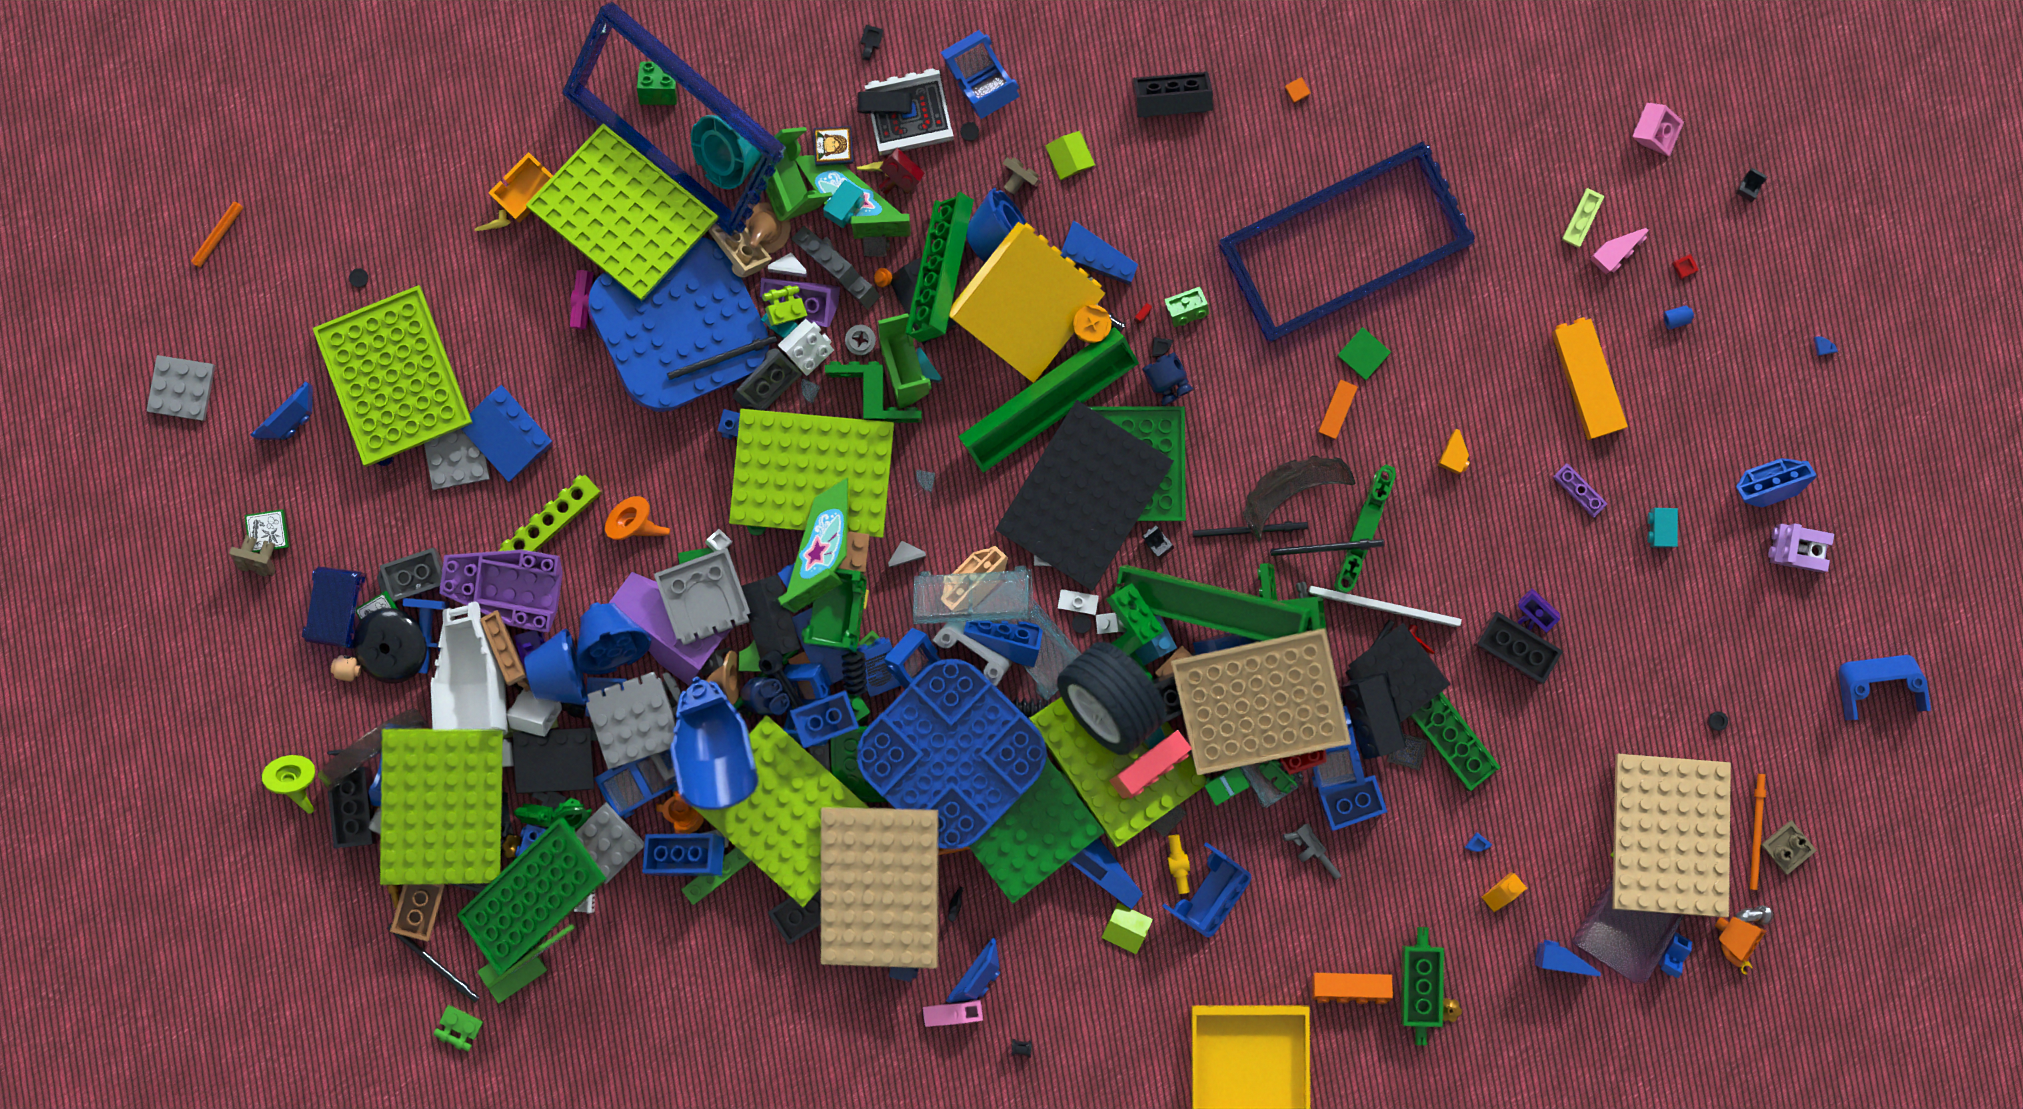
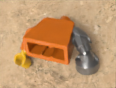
[1715,905,1773,974]

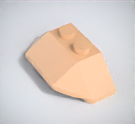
[941,546,1008,613]

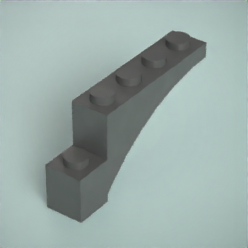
[791,226,881,310]

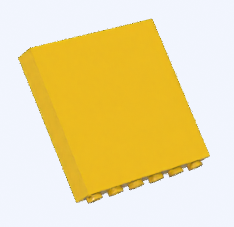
[949,222,1105,383]
[1191,1005,1310,1109]

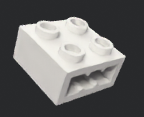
[778,319,834,376]
[507,689,562,737]

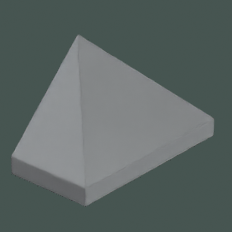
[888,541,926,568]

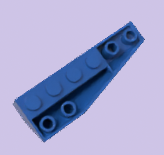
[1068,838,1143,909]

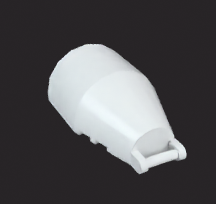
[431,601,508,736]

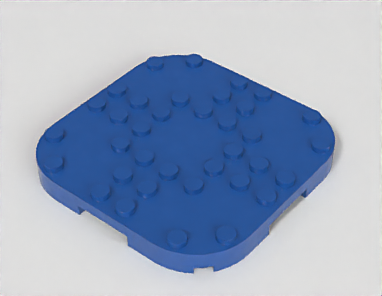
[588,237,769,412]
[857,659,1047,849]

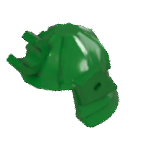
[550,798,592,833]

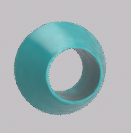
[691,115,765,189]

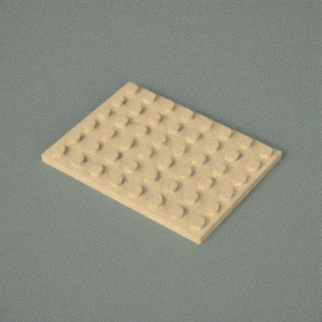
[1171,628,1351,775]
[1612,754,1731,918]
[821,807,938,968]

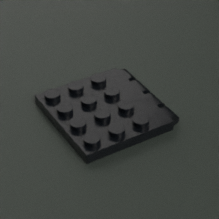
[1345,623,1451,723]

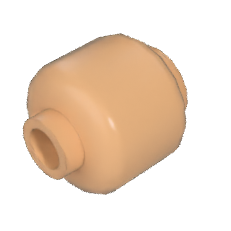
[331,655,361,682]

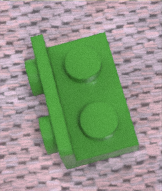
[1164,287,1209,327]

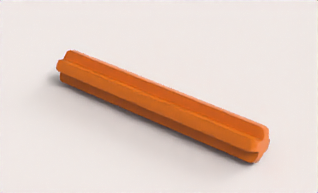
[191,201,243,267]

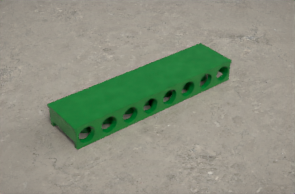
[906,192,974,342]
[1409,692,1501,792]

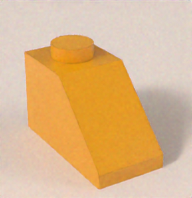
[1437,429,1469,474]
[1481,872,1527,912]

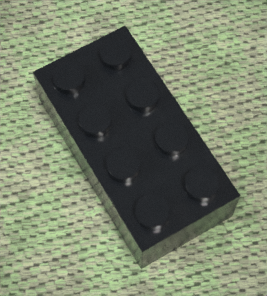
[1474,611,1563,685]
[326,767,377,849]
[768,888,821,945]

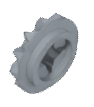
[845,325,876,355]

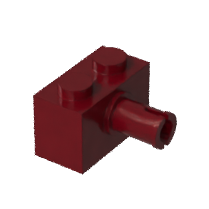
[879,148,925,194]

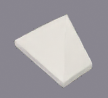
[768,253,807,277]

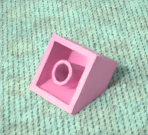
[1633,103,1684,156]

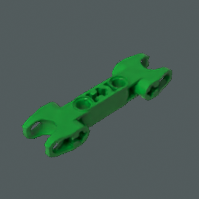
[1334,464,1396,593]

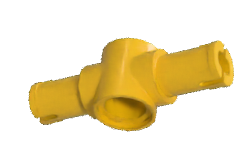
[1168,834,1190,894]

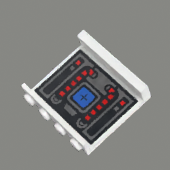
[865,69,954,156]

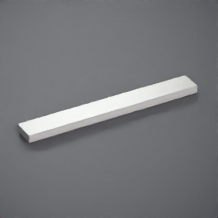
[1308,586,1462,627]

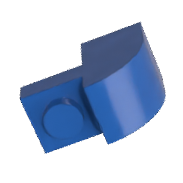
[1658,932,1692,978]

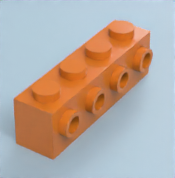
[1312,973,1393,1004]

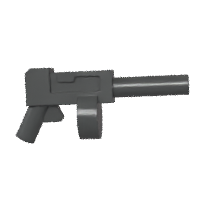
[1282,824,1341,880]

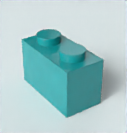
[823,179,865,228]
[1647,508,1678,548]

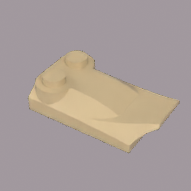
[708,217,772,277]

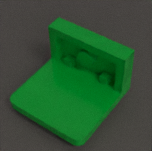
[637,61,678,105]

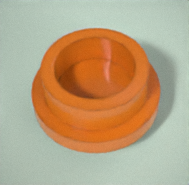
[874,268,892,287]

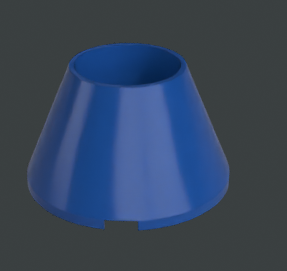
[966,188,1026,262]
[525,629,587,705]

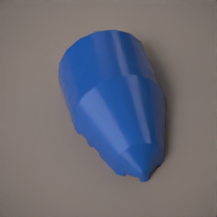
[671,677,759,810]

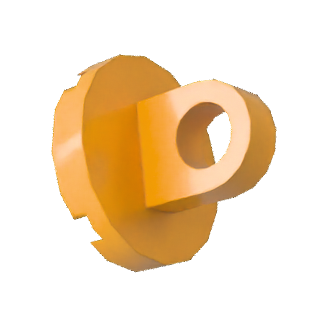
[1073,305,1112,344]

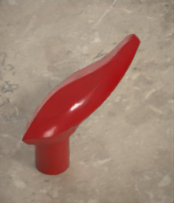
[1409,624,1435,654]

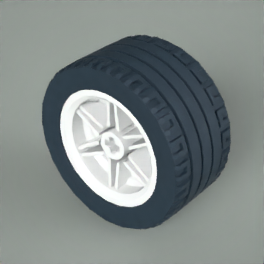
[1057,642,1166,755]

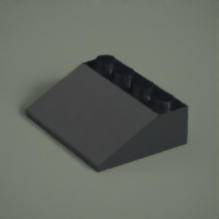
[513,728,595,794]

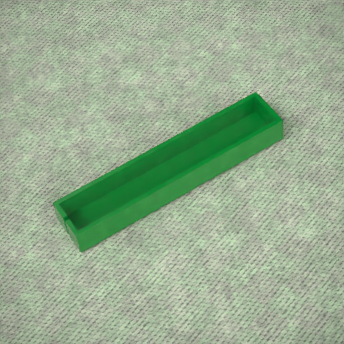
[958,327,1139,473]
[1114,565,1311,641]

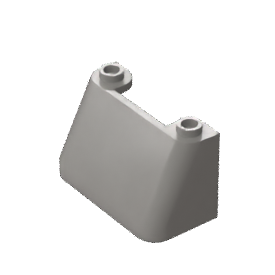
[933,615,1013,687]

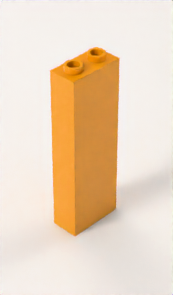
[1551,317,1628,440]

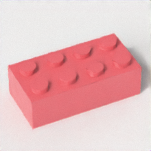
[1109,730,1192,799]

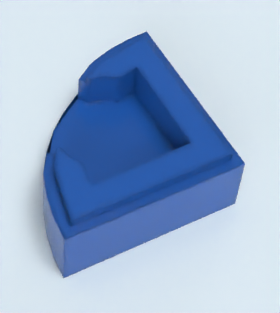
[1814,337,1838,356]
[1465,832,1492,852]

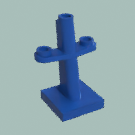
[403,598,450,673]

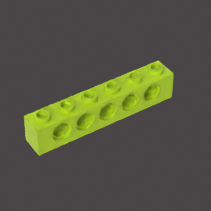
[499,475,602,552]

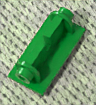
[1258,759,1297,794]
[514,803,553,827]

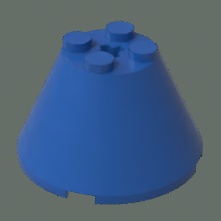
[576,602,651,675]

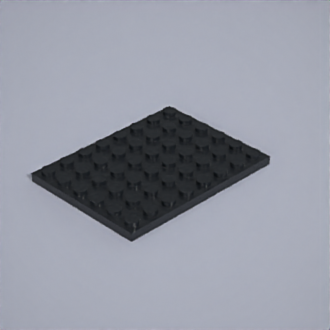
[995,400,1174,591]

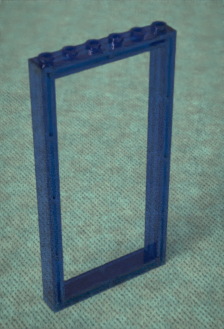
[562,1,786,236]
[1218,141,1475,344]

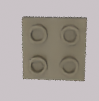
[1003,157,1041,195]
[229,535,276,576]
[1761,820,1817,875]

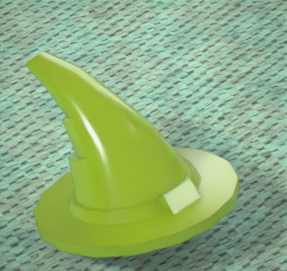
[262,755,316,814]

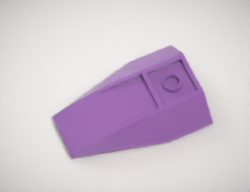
[440,550,563,633]
[609,572,736,686]

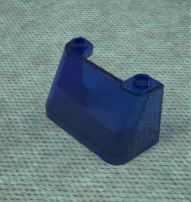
[302,566,366,649]

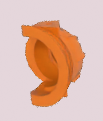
[656,790,704,834]

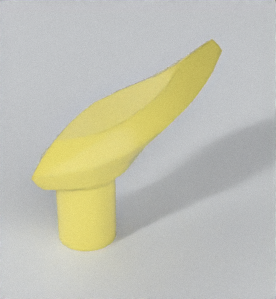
[857,162,887,176]
[475,210,510,231]

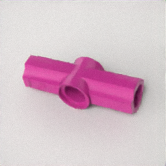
[569,270,594,330]

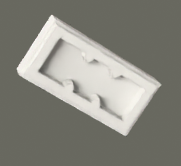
[1058,589,1099,615]

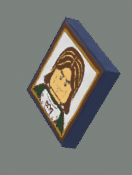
[813,126,853,166]

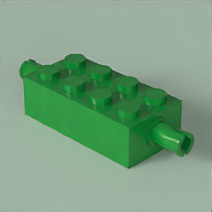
[1401,927,1444,1045]

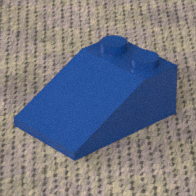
[790,691,859,748]
[1535,940,1601,976]

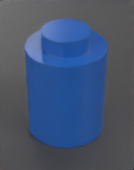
[1663,305,1694,330]

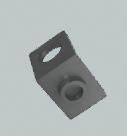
[701,647,731,676]

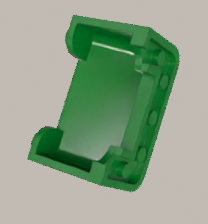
[802,569,867,652]

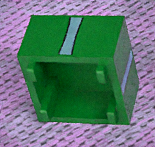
[1204,766,1251,806]

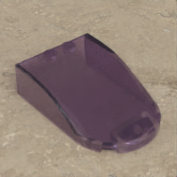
[1571,879,1685,984]

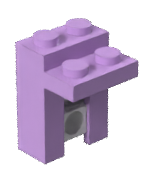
[1768,523,1834,573]

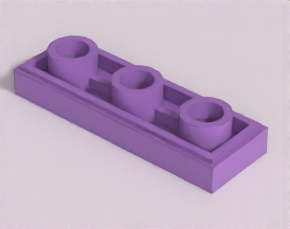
[1553,463,1607,518]

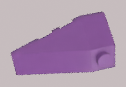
[760,277,840,327]

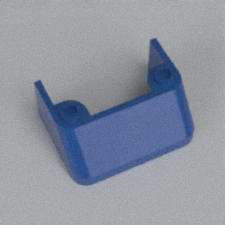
[1838,655,1931,720]
[1162,842,1251,937]

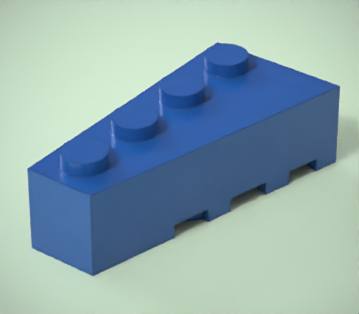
[1060,220,1138,286]

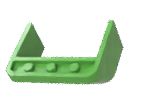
[756,127,833,221]
[878,313,932,409]

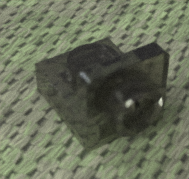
[863,234,890,257]

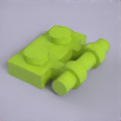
[762,285,808,326]

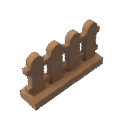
[480,610,530,692]

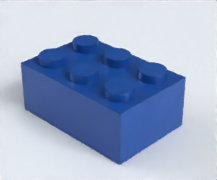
[1317,775,1387,831]

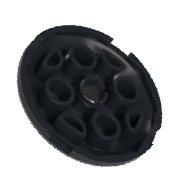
[353,608,427,684]

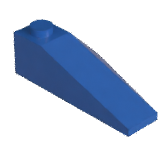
[964,619,1044,667]

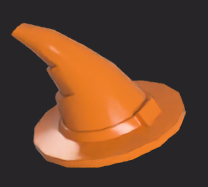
[605,496,670,540]

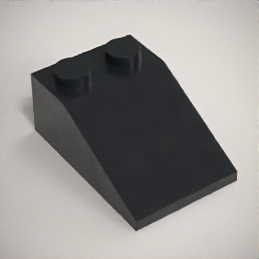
[1152,672,1183,722]

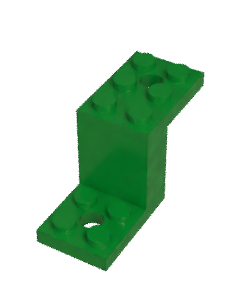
[825,361,922,423]
[1257,563,1327,634]
[1106,583,1164,681]

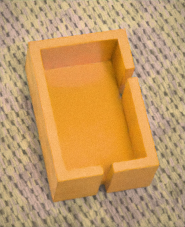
[488,152,553,223]

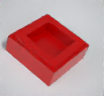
[1672,254,1699,280]
[1134,303,1152,324]

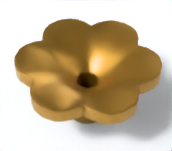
[502,835,522,858]
[1443,998,1462,1022]

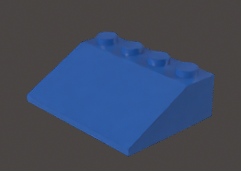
[461,384,553,483]

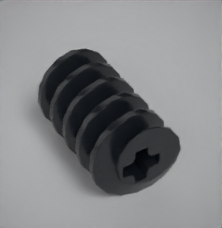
[841,652,867,695]
[1010,696,1048,718]

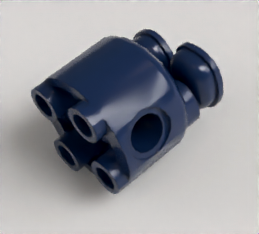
[1142,352,1194,406]
[741,677,790,716]

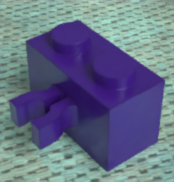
[1517,588,1560,633]
[514,630,546,673]

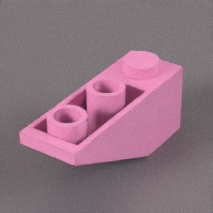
[1590,228,1649,274]
[923,999,983,1027]

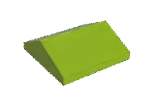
[1045,131,1095,181]
[1101,903,1153,954]

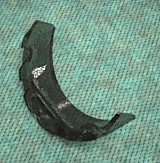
[1243,456,1356,542]
[317,708,428,793]

